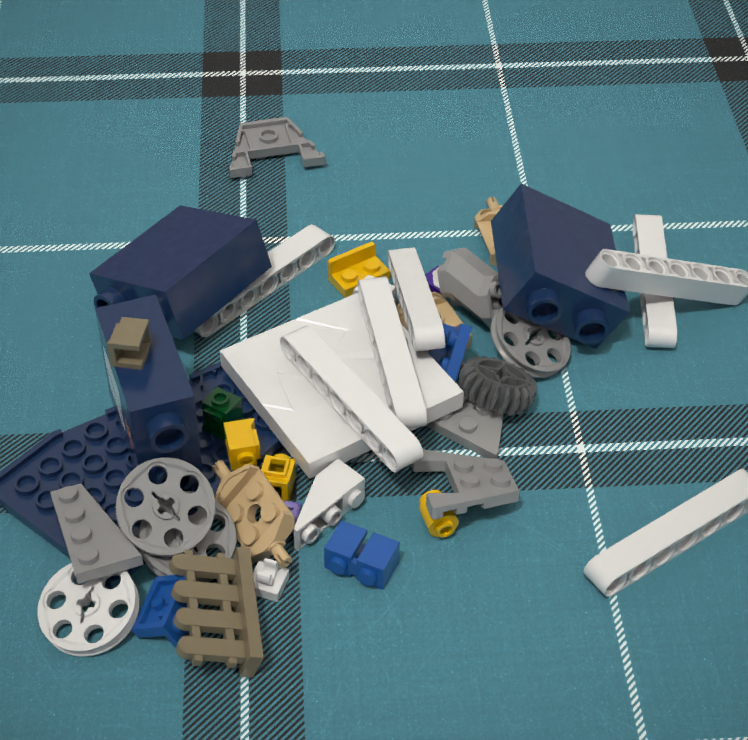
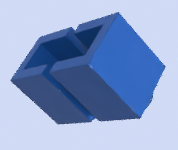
[324,520,400,590]

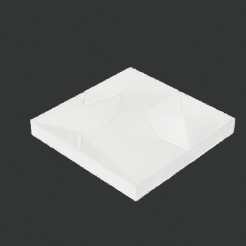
[220,293,464,479]

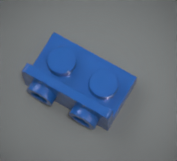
[428,323,472,382]
[131,575,199,647]

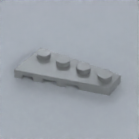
[50,484,143,584]

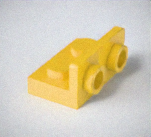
[328,241,391,298]

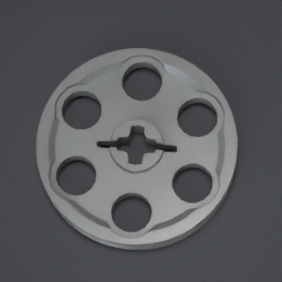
[491,306,571,378]
[116,458,215,557]
[138,491,236,582]

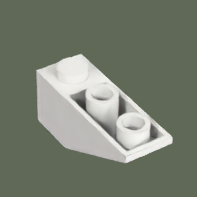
[294,459,365,551]

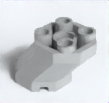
[437,247,515,329]

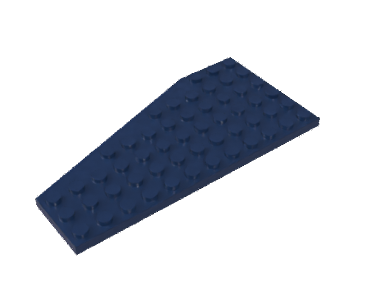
[0,362,283,589]

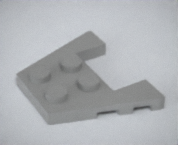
[229,117,326,178]
[411,449,519,519]

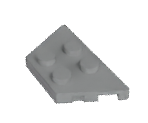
[426,382,504,459]

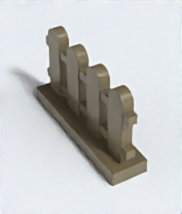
[169,547,264,677]

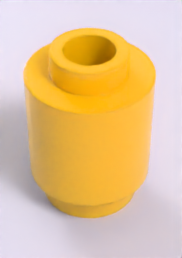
[419,490,459,537]

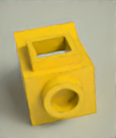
[224,418,261,470]
[261,453,296,501]

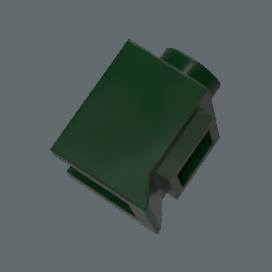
[202,387,243,441]

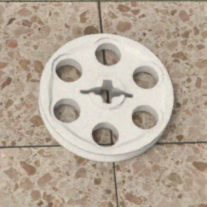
[38,563,140,657]

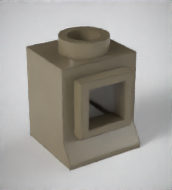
[107,317,152,370]

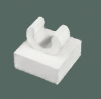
[253,558,290,602]

